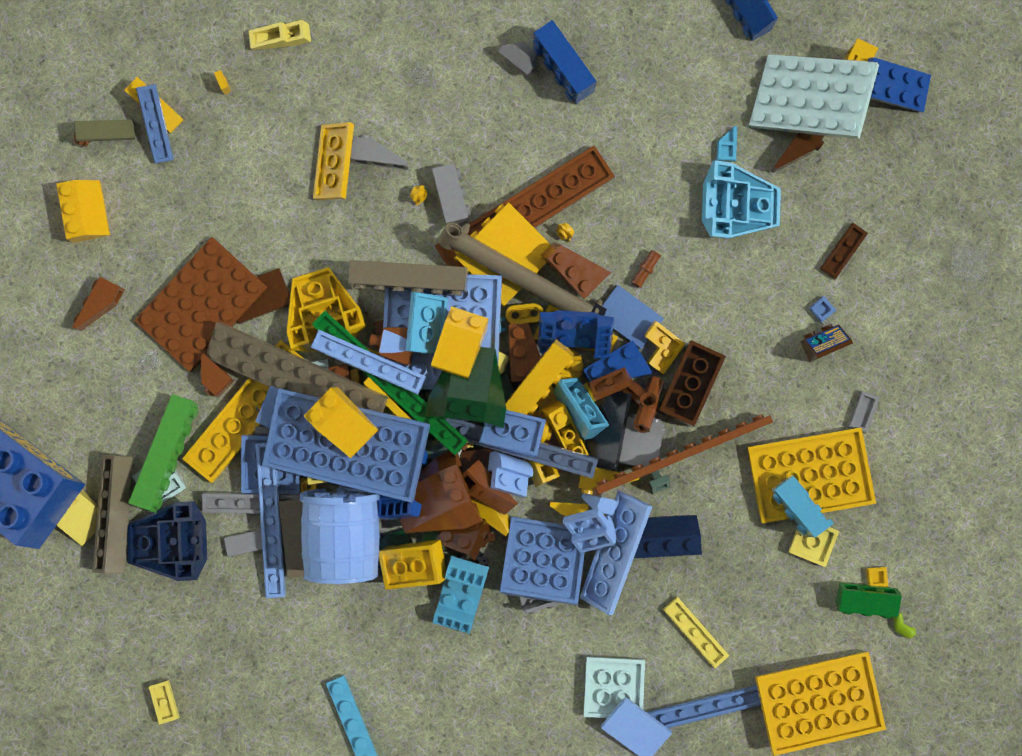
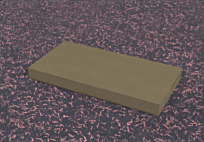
[279,499,304,578]

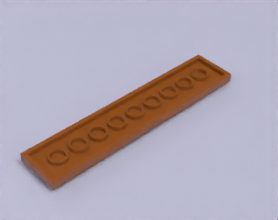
[435,145,615,267]

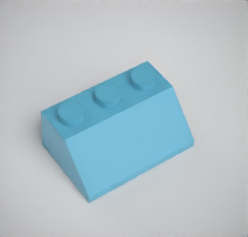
[553,378,609,440]

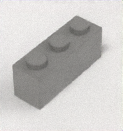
[432,163,471,225]

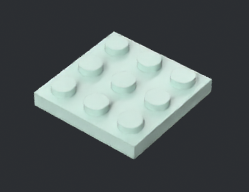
[583,656,645,718]

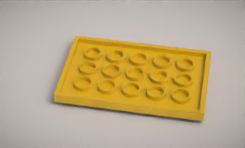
[747,427,876,523]
[755,651,886,756]

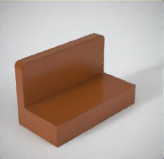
[589,367,633,401]

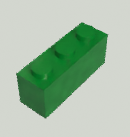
[836,582,902,619]

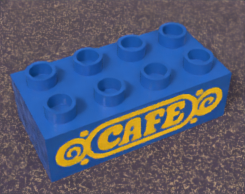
[0,419,86,549]

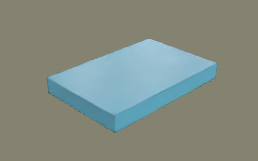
[406,292,448,355]

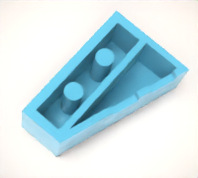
[771,476,834,538]

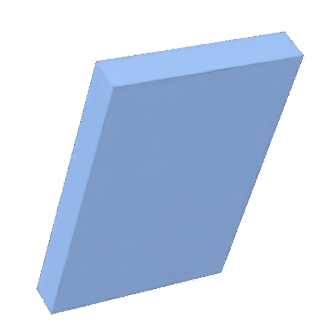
[601,697,672,756]

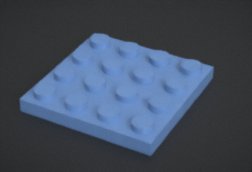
[500,516,585,606]

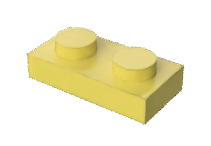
[149,680,180,725]

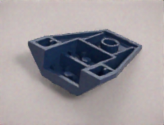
[127,501,207,581]

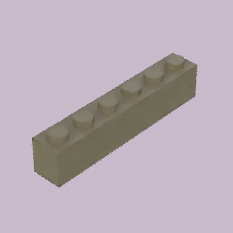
[348,260,469,296]
[92,455,133,574]

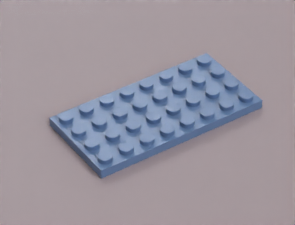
[262,388,430,503]

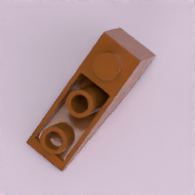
[73,277,125,331]
[462,460,518,515]

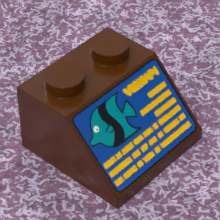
[800,324,853,362]

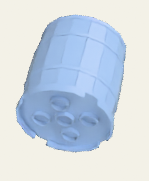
[300,488,379,584]

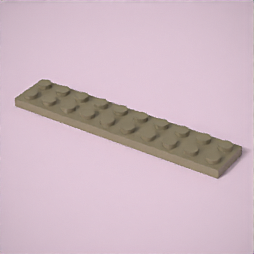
[206,322,388,412]

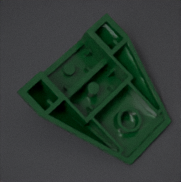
[425,347,506,429]

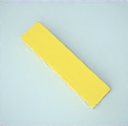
[663,597,729,668]

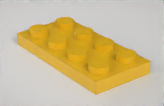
[313,122,354,200]

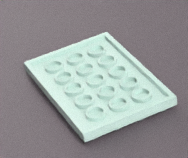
[749,54,879,139]

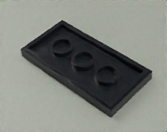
[585,392,632,471]

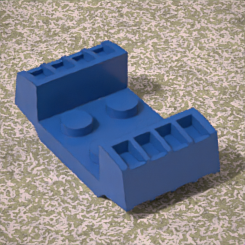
[538,310,614,358]
[377,450,428,520]

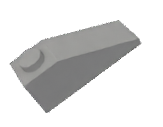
[350,135,409,170]

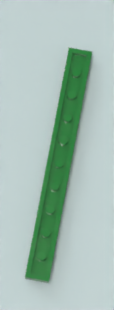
[312,311,468,456]

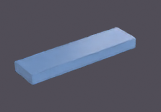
[136,84,174,163]

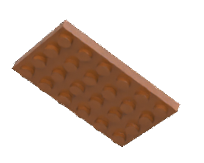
[134,237,268,372]

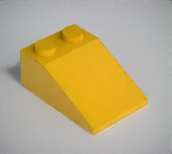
[431,306,489,379]
[304,387,379,458]

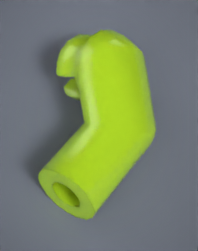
[893,613,916,639]

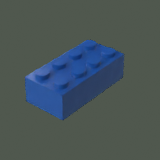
[532,20,596,104]

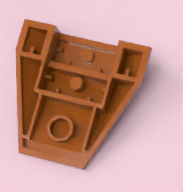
[400,451,483,533]

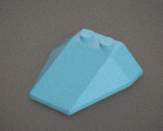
[702,160,781,239]

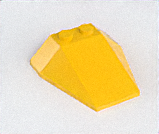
[287,267,366,353]

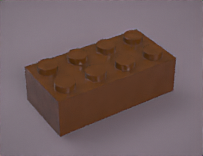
[658,340,726,427]

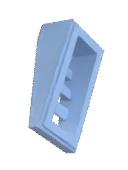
[582,494,617,515]

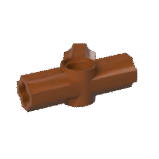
[623,376,665,434]

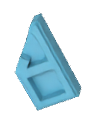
[717,126,737,162]

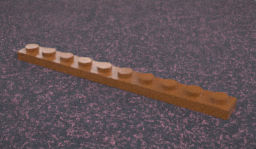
[592,414,773,495]

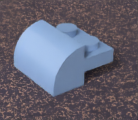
[488,451,533,498]
[563,508,616,553]

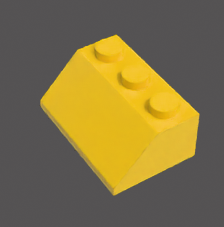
[56,180,110,243]

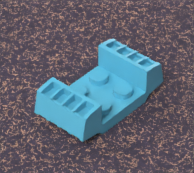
[432,556,489,634]

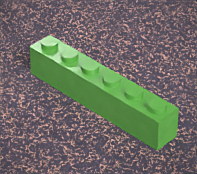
[129,394,199,513]

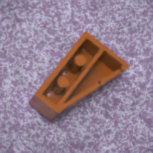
[541,242,611,299]
[509,323,541,384]

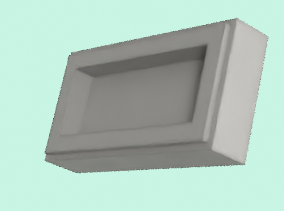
[848,391,880,433]

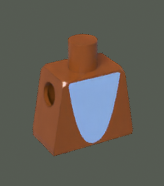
[369,327,413,367]

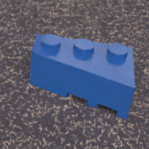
[582,340,652,382]

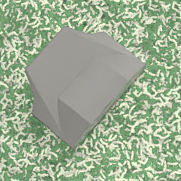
[498,41,537,75]

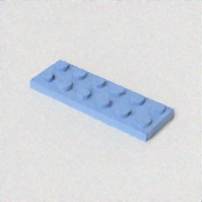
[580,491,652,615]

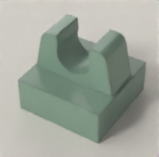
[649,470,671,494]

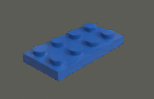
[868,57,931,112]

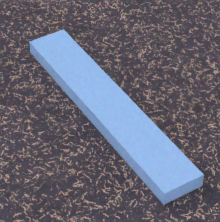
[311,330,426,395]

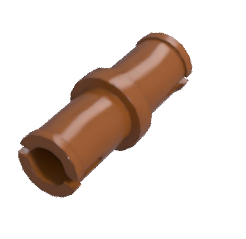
[631,250,661,288]

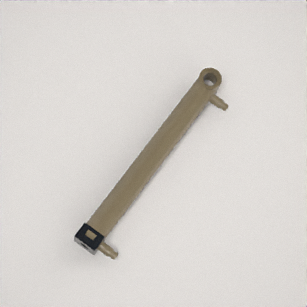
[438,222,607,316]

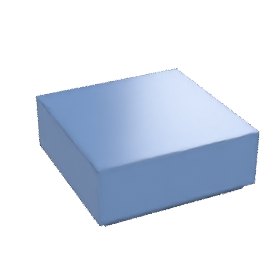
[809,296,836,323]

